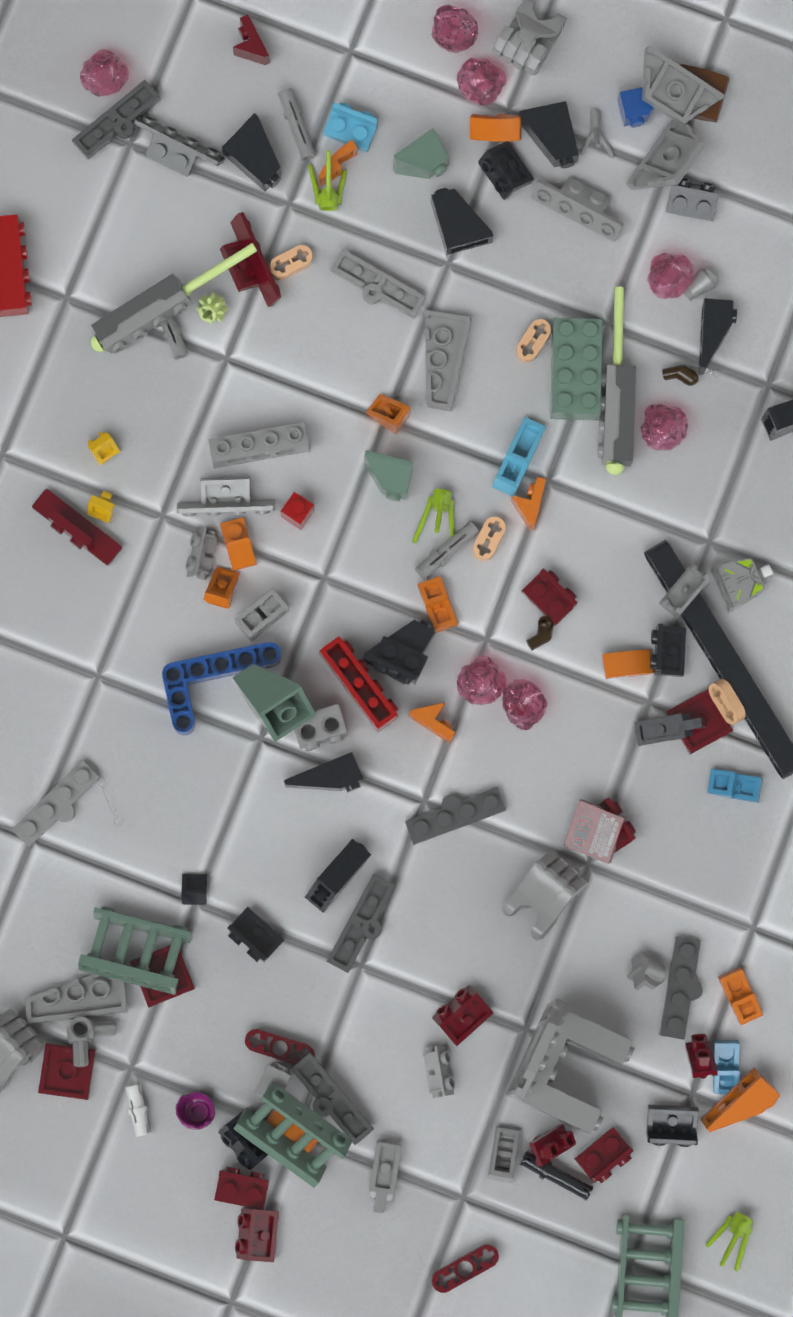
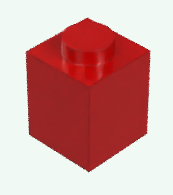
[280,492,315,530]

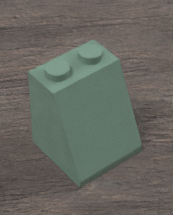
[232,664,316,742]

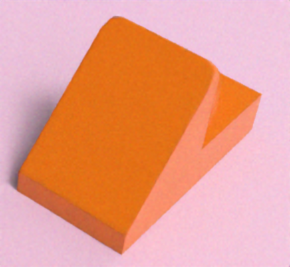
[511,477,546,530]
[220,517,257,571]
[203,566,240,609]
[408,703,456,744]

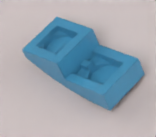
[707,769,763,803]
[713,1040,740,1094]

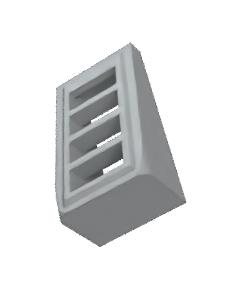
[488,1126,521,1183]

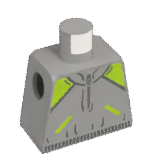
[711,558,773,613]

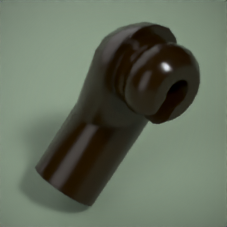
[662,365,699,386]
[526,616,554,651]

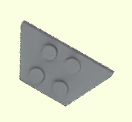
[642,45,725,125]
[626,119,704,190]

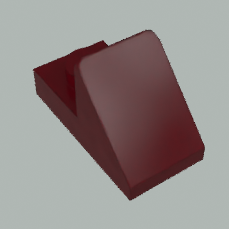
[233,14,270,65]

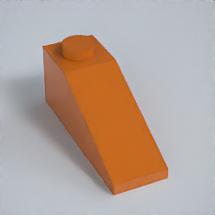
[701,1068,780,1132]

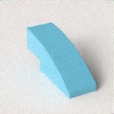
[492,417,546,496]

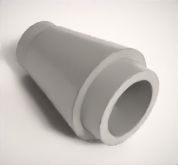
[682,266,718,301]

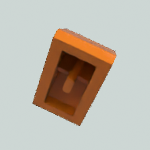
[365,394,411,435]

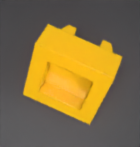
[87,432,120,466]
[87,491,115,524]

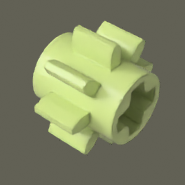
[196,292,228,324]

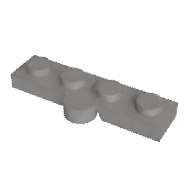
[331,249,426,319]
[12,760,100,848]

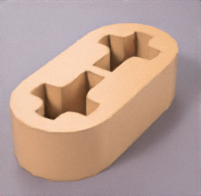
[270,245,313,280]
[516,319,551,363]
[473,516,506,562]
[709,679,746,725]

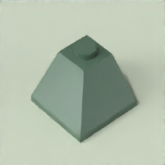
[393,128,449,179]
[364,450,413,501]

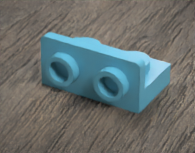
[323,103,378,152]

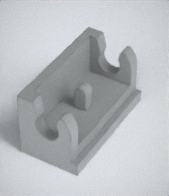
[658,565,711,619]

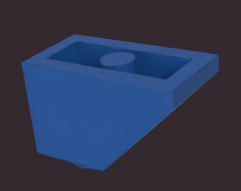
[617,87,656,128]

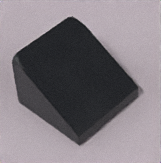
[181,874,207,905]

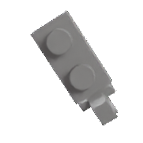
[369,1141,402,1213]

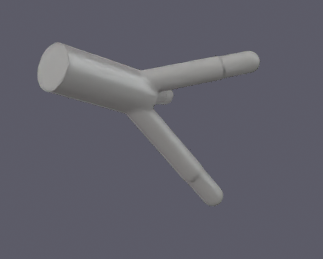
[580,109,614,158]

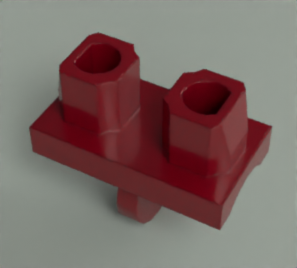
[685,1034,718,1079]
[529,1124,576,1166]

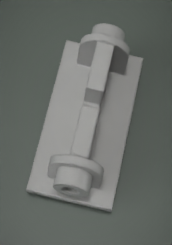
[185,527,218,580]
[423,1045,455,1098]

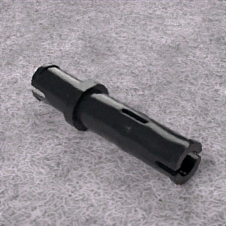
[519,1151,593,1201]

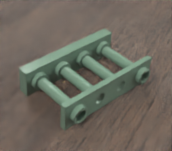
[78,906,191,995]
[233,1081,353,1188]
[611,1214,685,1317]

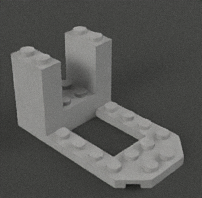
[506,999,635,1134]

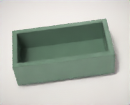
[550,318,602,421]

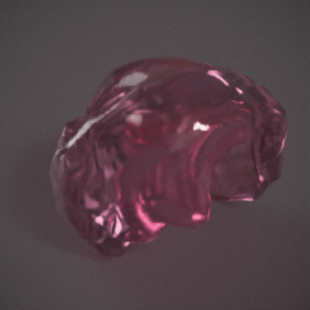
[431,4,479,53]
[80,49,129,97]
[457,58,506,105]
[647,253,693,299]
[641,404,688,451]
[457,655,507,705]
[502,679,548,730]

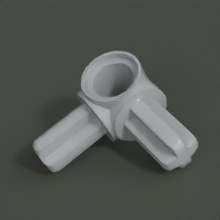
[66,1016,117,1067]

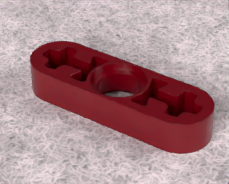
[245,1029,315,1064]
[432,1244,499,1293]

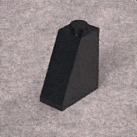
[519,101,579,169]
[222,113,281,191]
[431,188,493,255]
[761,400,793,441]
[362,619,435,685]
[305,839,371,913]

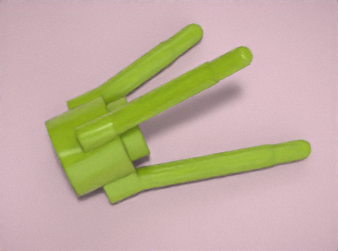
[308,150,347,211]
[412,489,455,544]
[706,1212,753,1271]

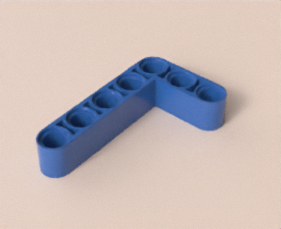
[162,642,281,735]

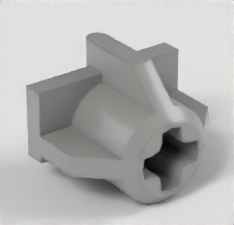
[627,951,666,990]

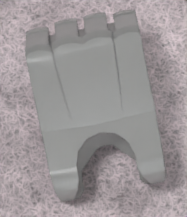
[491,0,567,75]
[502,849,589,941]
[0,1009,44,1093]

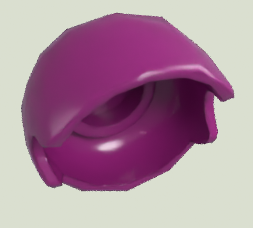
[176,1091,215,1130]

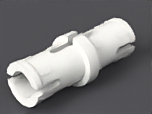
[125,1084,151,1137]

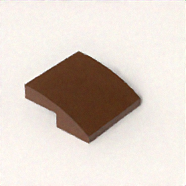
[680,64,730,123]

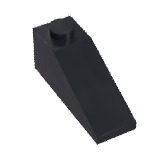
[698,298,737,375]
[283,752,364,793]

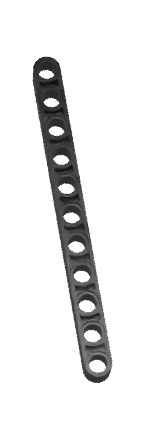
[644,540,793,779]

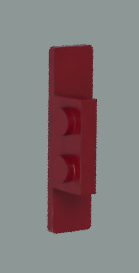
[219,212,281,307]
[32,489,122,566]

